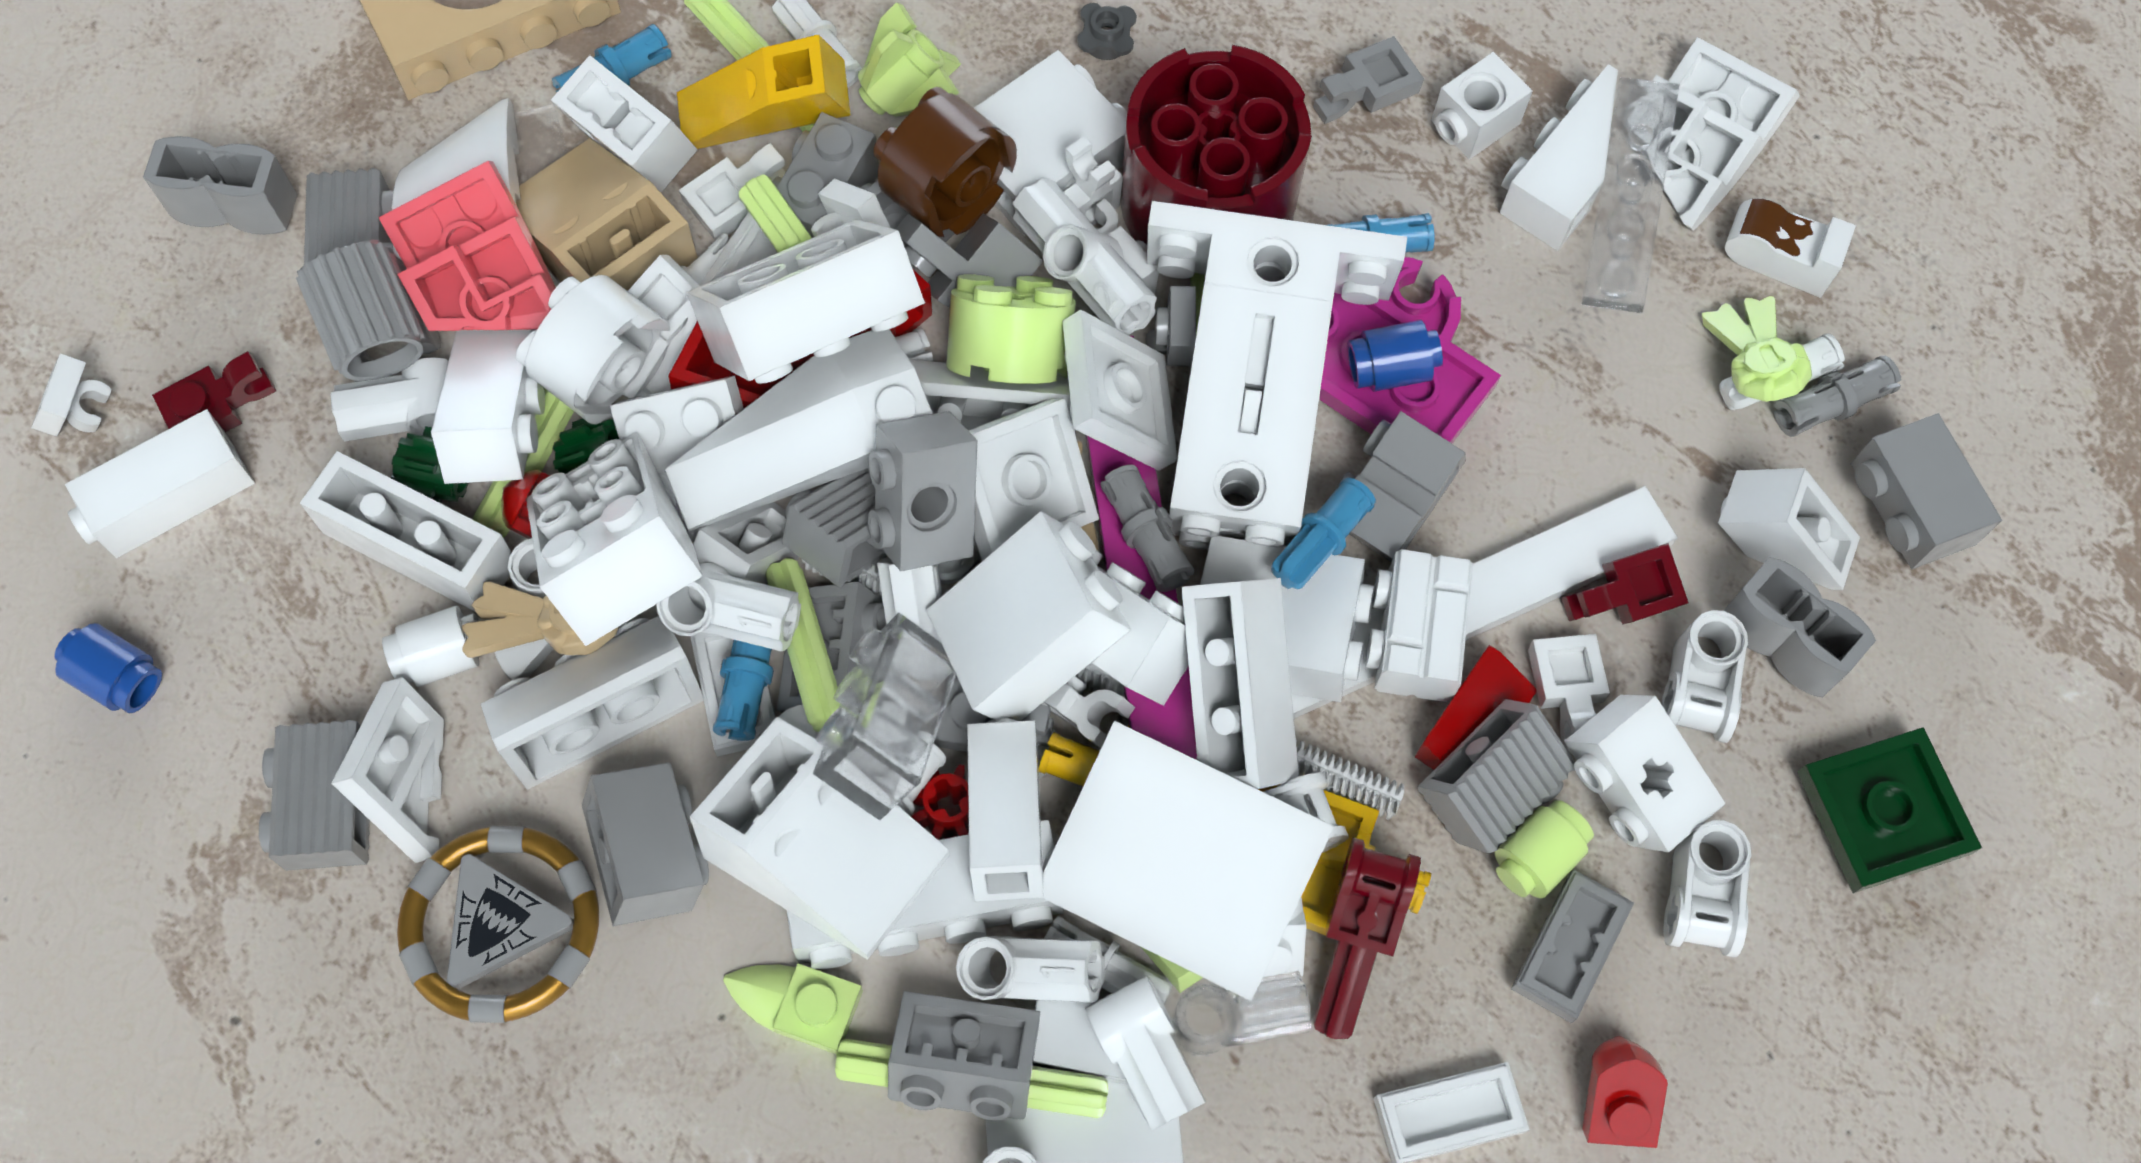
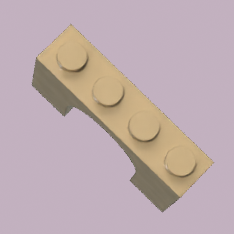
[359,0,621,101]

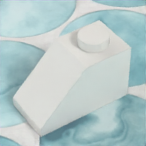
[1718,468,1860,590]
[689,502,799,611]

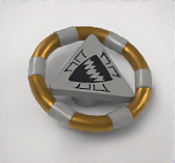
[397,826,599,1023]

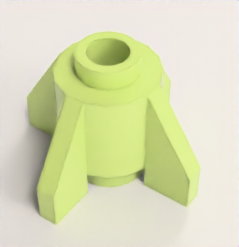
[858,2,961,117]

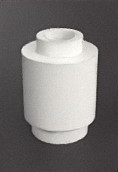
[382,605,479,687]

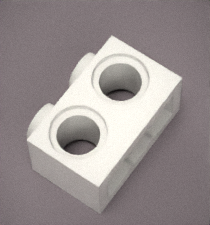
[551,55,698,192]

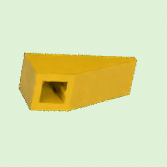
[677,35,851,149]

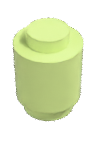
[1495,800,1594,899]

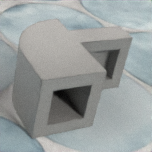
[896,214,1044,308]

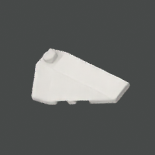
[665,329,932,532]

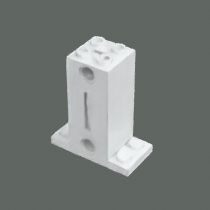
[1147,201,1407,549]

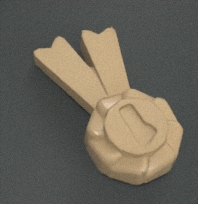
[462,582,619,658]

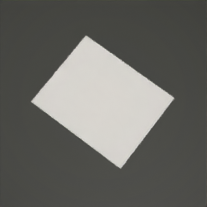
[1043,721,1334,1001]

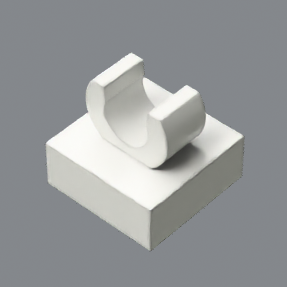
[811,178,890,237]
[31,353,112,437]

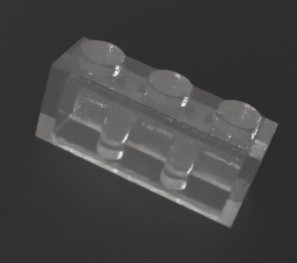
[812,612,956,821]

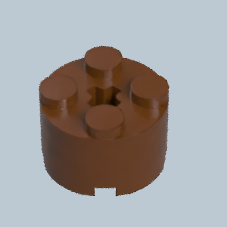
[873,87,1017,237]

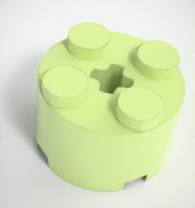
[946,274,1076,384]

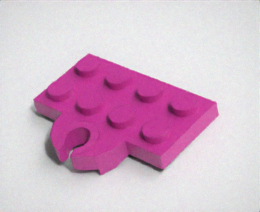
[1319,257,1501,443]

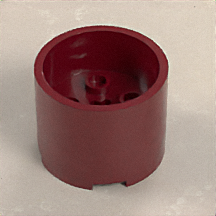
[1121,45,1312,244]

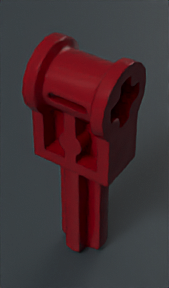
[1313,837,1421,1040]

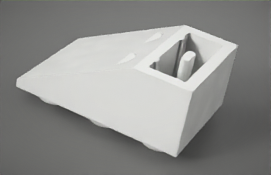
[526,432,702,646]
[690,717,950,960]

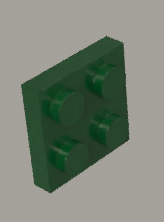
[1797,727,1982,894]

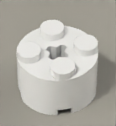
[516,275,670,424]

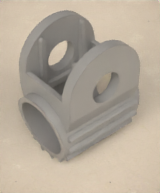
[296,240,441,382]

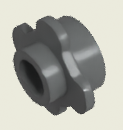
[1077,3,1137,60]

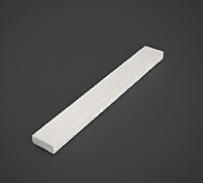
[1291,486,1678,719]

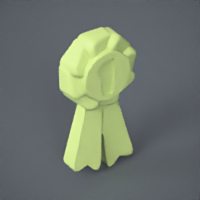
[1702,296,1812,402]

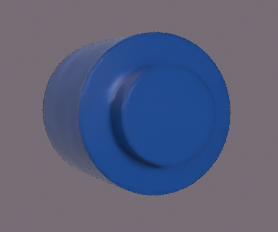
[1347,320,1443,392]
[54,623,162,714]

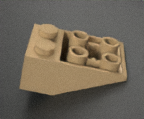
[516,138,698,291]

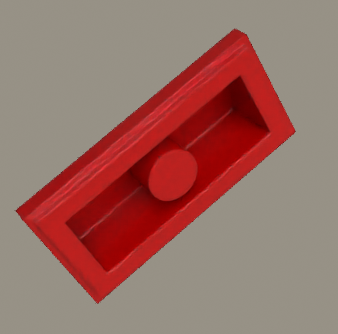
[1415,645,1537,770]

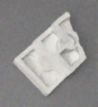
[1623,37,1800,231]
[392,98,521,264]

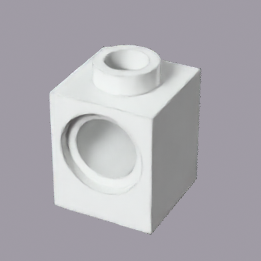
[1431,52,1533,160]

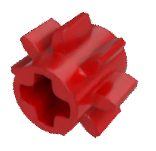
[911,764,969,840]

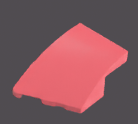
[378,161,556,331]

